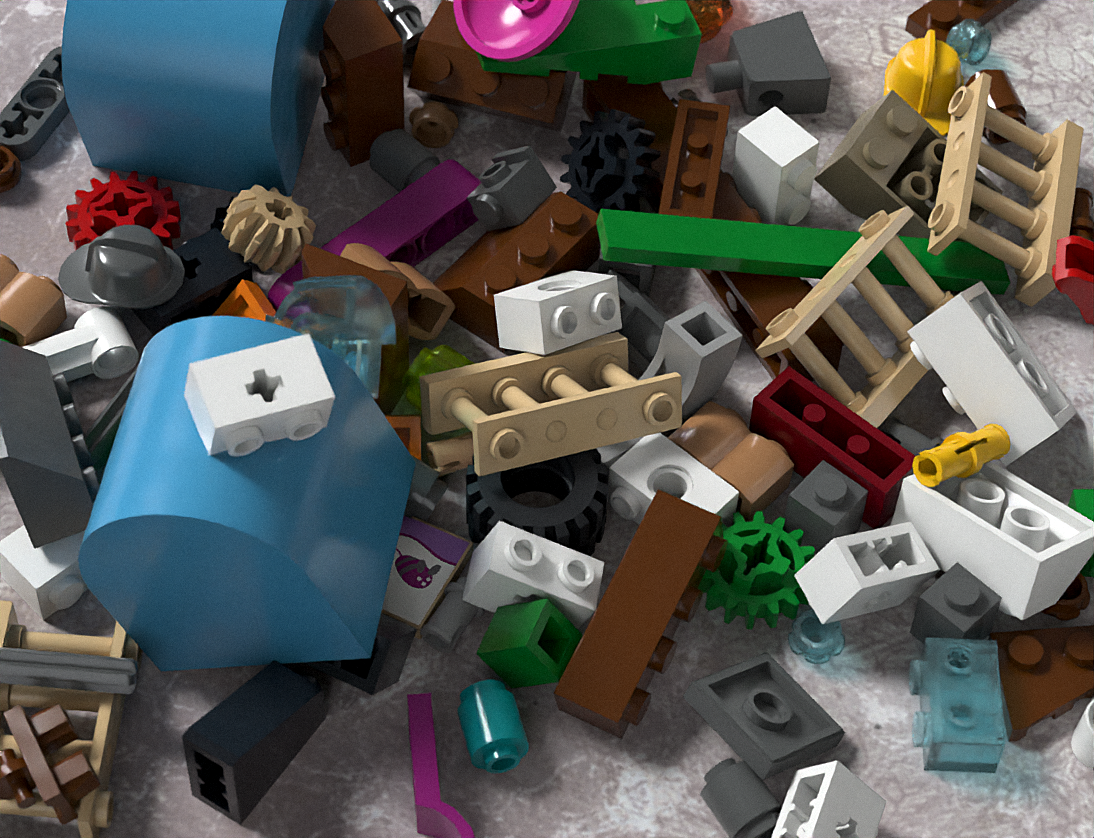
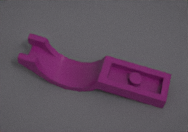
[407,693,475,838]

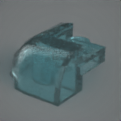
[265,275,396,399]

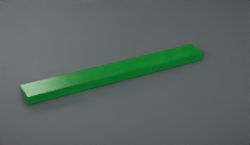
[596,209,1011,295]

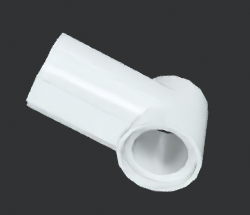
[22,306,139,382]

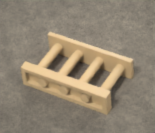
[927,72,1084,307]
[755,206,958,428]
[420,332,682,476]
[0,600,143,838]

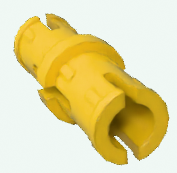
[912,424,1010,487]

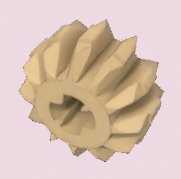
[221,185,316,274]

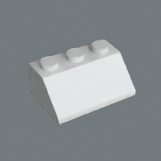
[907,281,1077,467]
[891,461,1094,620]

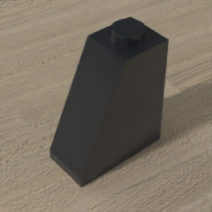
[182,660,326,825]

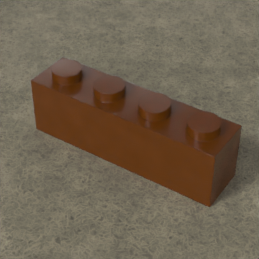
[553,489,728,739]

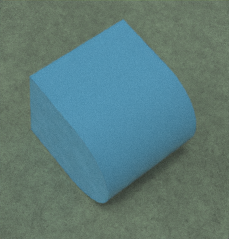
[62,0,335,197]
[78,316,416,672]

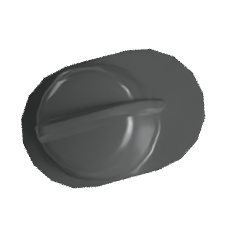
[58,225,185,309]

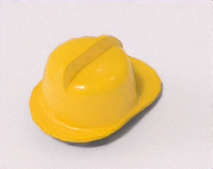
[884,30,964,136]

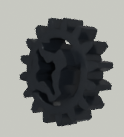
[560,109,661,214]

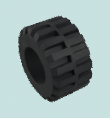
[466,448,609,556]

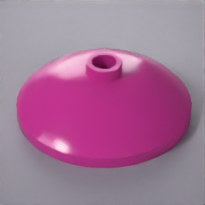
[453,0,580,62]

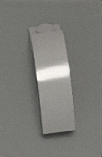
[596,301,743,473]

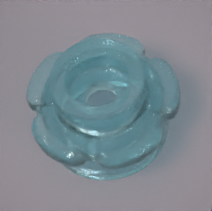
[946,19,992,66]
[788,609,845,664]

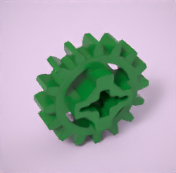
[697,511,815,630]

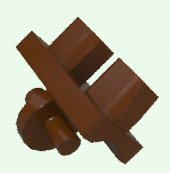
[0,703,101,826]

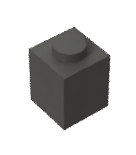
[784,460,868,556]
[910,562,1002,669]

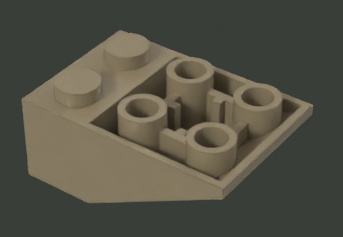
[814,90,1003,242]

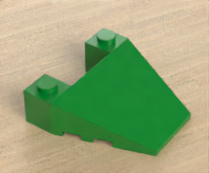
[475,0,702,84]

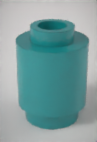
[457,680,529,774]

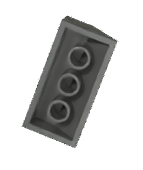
[0,340,100,549]

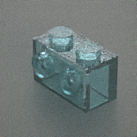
[909,638,1005,773]

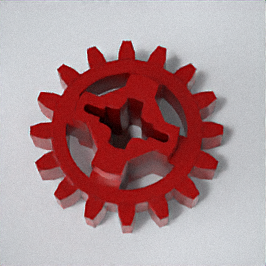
[65,171,181,250]

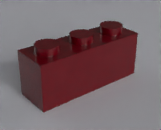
[749,366,915,529]

